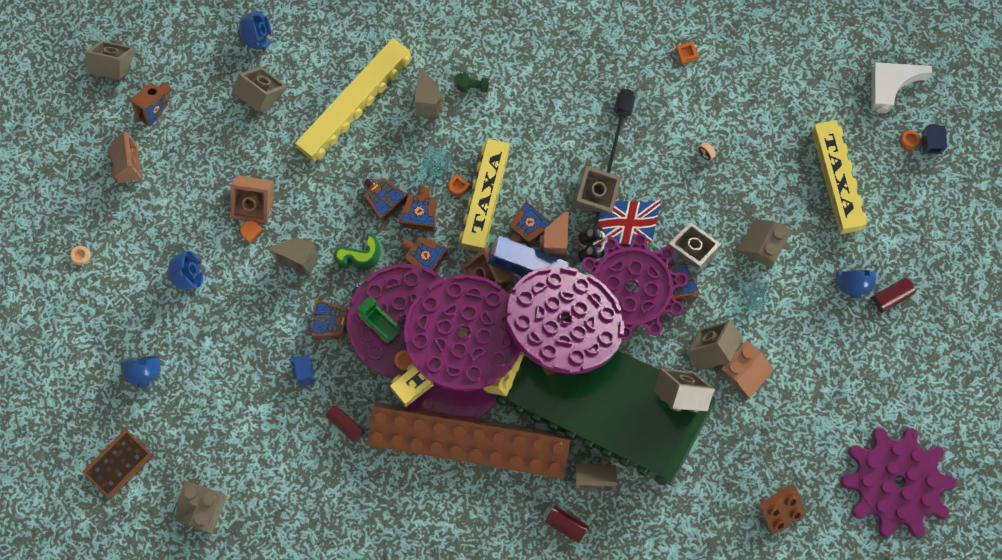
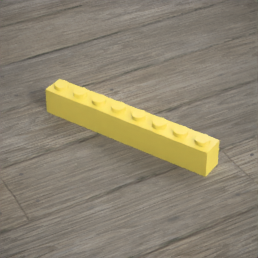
[295,38,411,163]

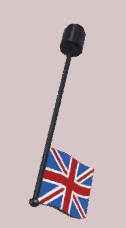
[587,89,662,247]

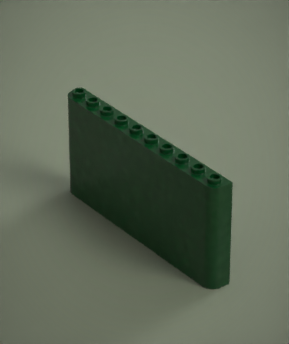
[494,350,716,486]

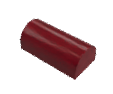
[871,277,916,313]
[325,405,366,443]
[545,505,589,544]

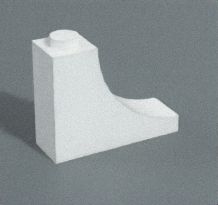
[871,63,932,114]

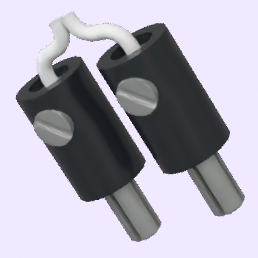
[572,226,608,262]

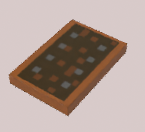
[83,428,154,499]

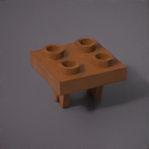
[758,484,806,535]

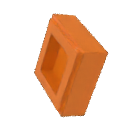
[675,42,699,64]

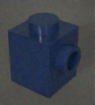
[921,124,947,154]

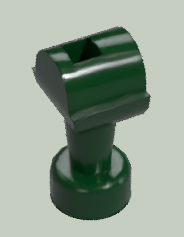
[454,72,489,93]

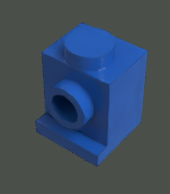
[290,355,315,387]

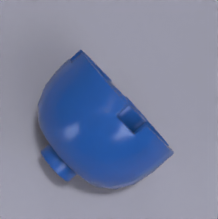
[238,11,271,48]
[167,251,204,290]
[836,270,876,298]
[120,356,160,387]

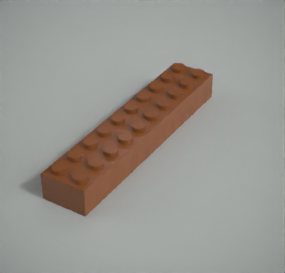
[367,402,571,479]

